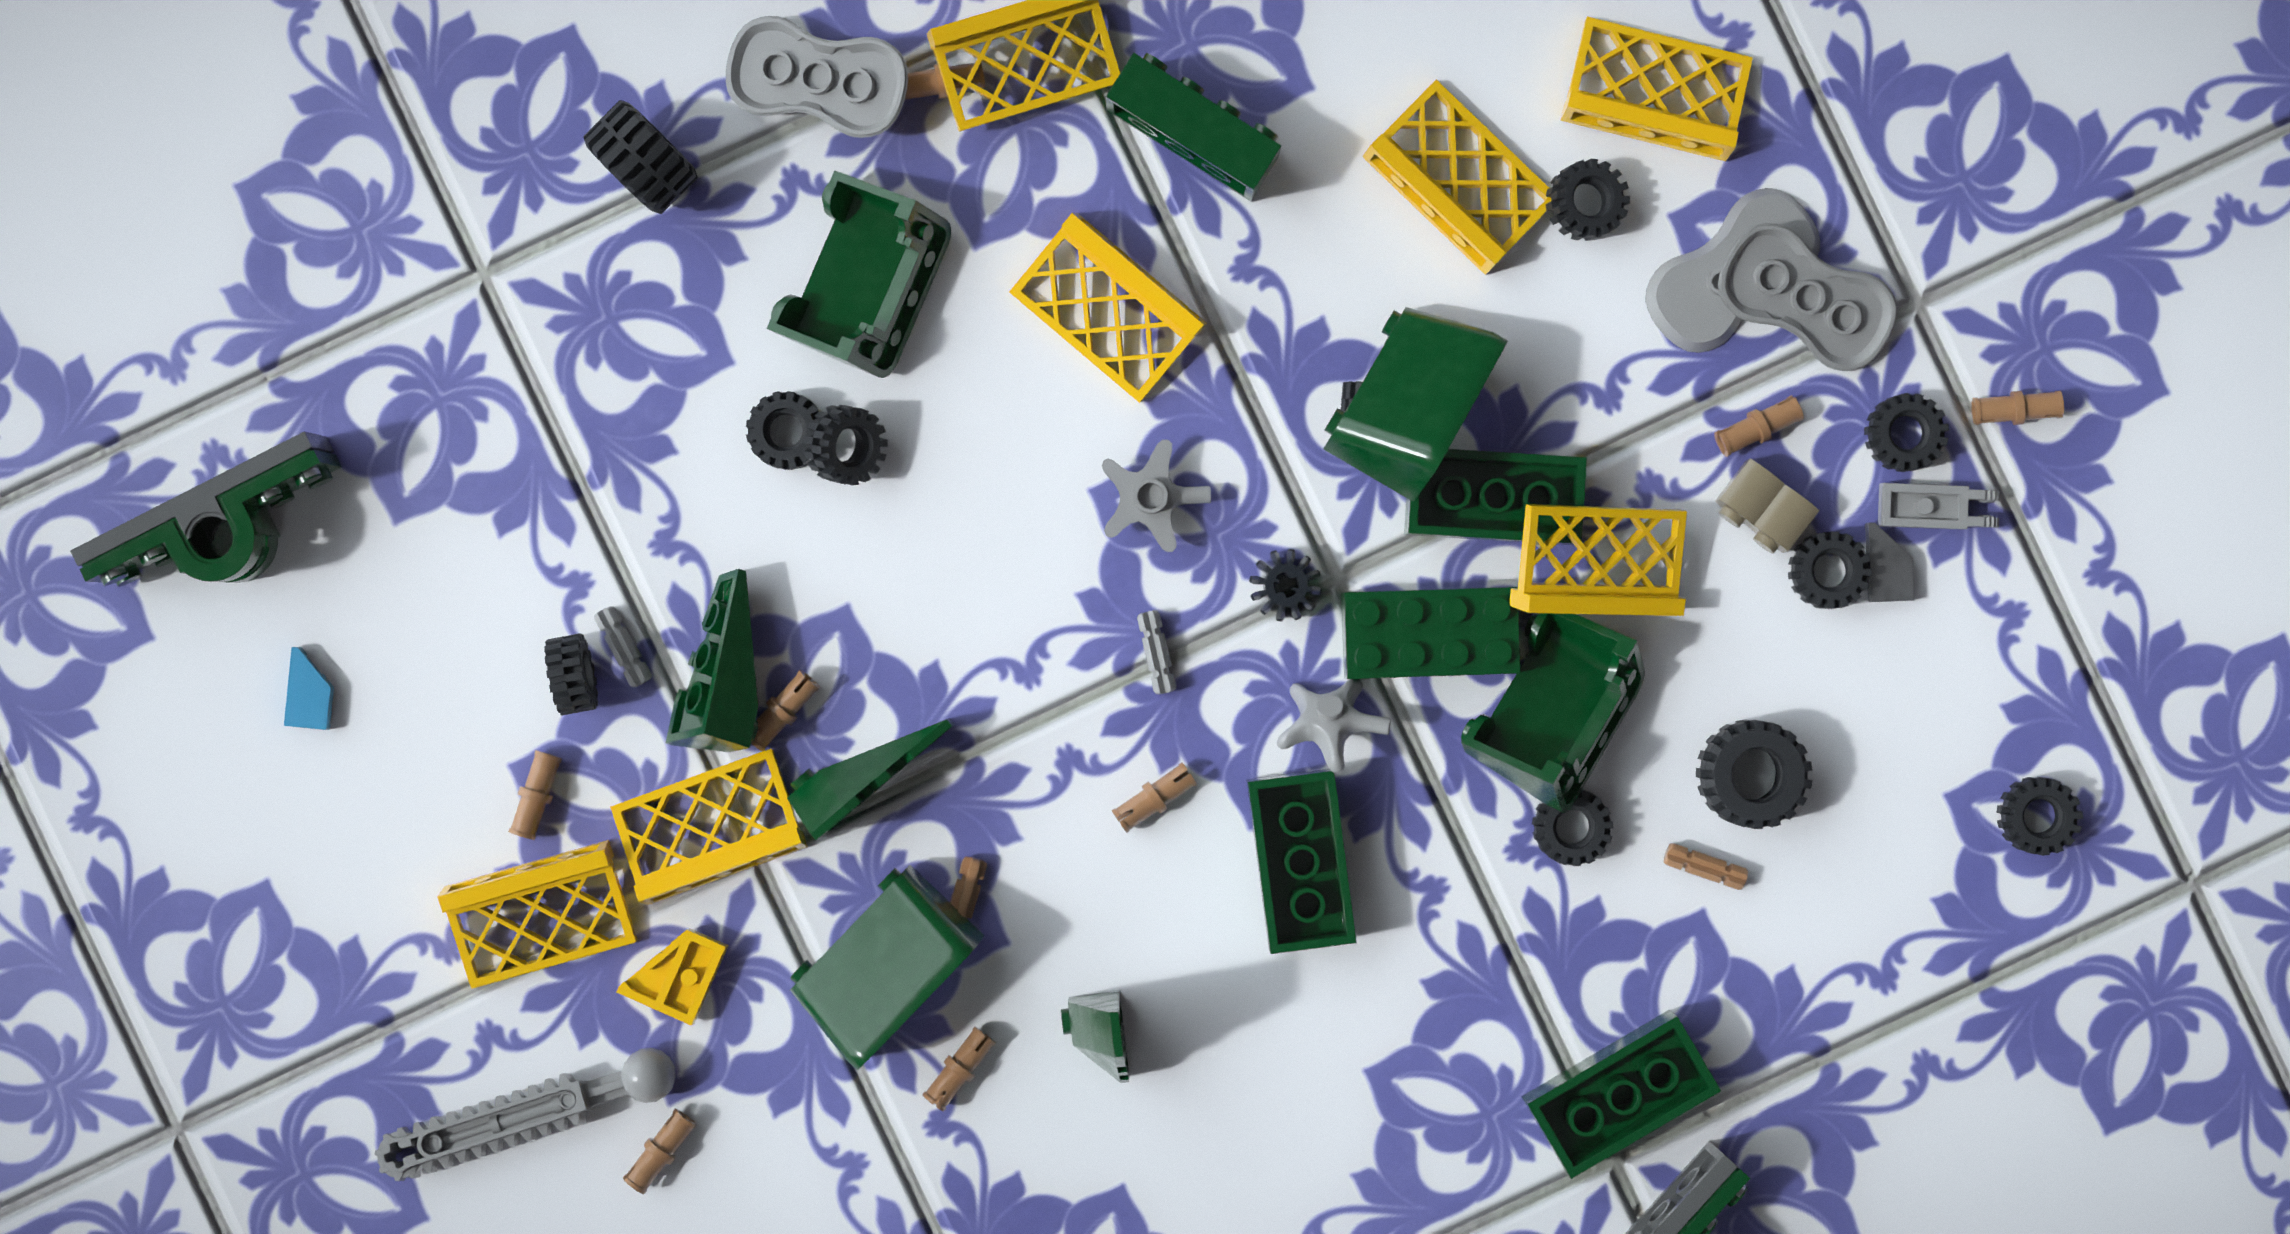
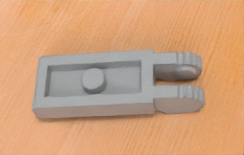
[1878,483,2000,530]

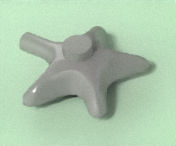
[1102,440,1211,552]
[1277,679,1391,773]

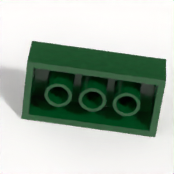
[1106,52,1282,202]
[1404,449,1587,546]
[1341,587,1520,679]
[1246,769,1357,954]
[1521,1010,1721,1179]

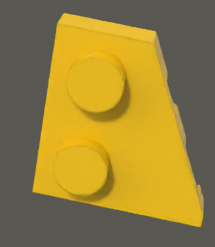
[616,928,729,1026]

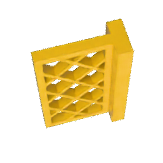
[927,0,1120,132]
[1560,16,1753,162]
[1362,79,1551,275]
[1009,213,1207,403]
[1510,504,1687,616]
[610,748,808,905]
[437,840,637,989]

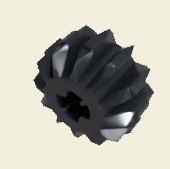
[1249,549,1322,622]

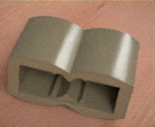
[1715,458,1820,554]

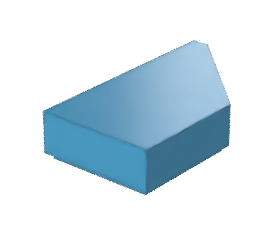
[284,647,334,730]

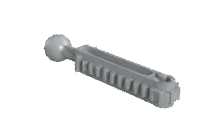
[374,1048,676,1181]

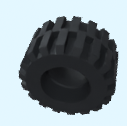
[583,100,698,214]
[1696,720,1813,829]

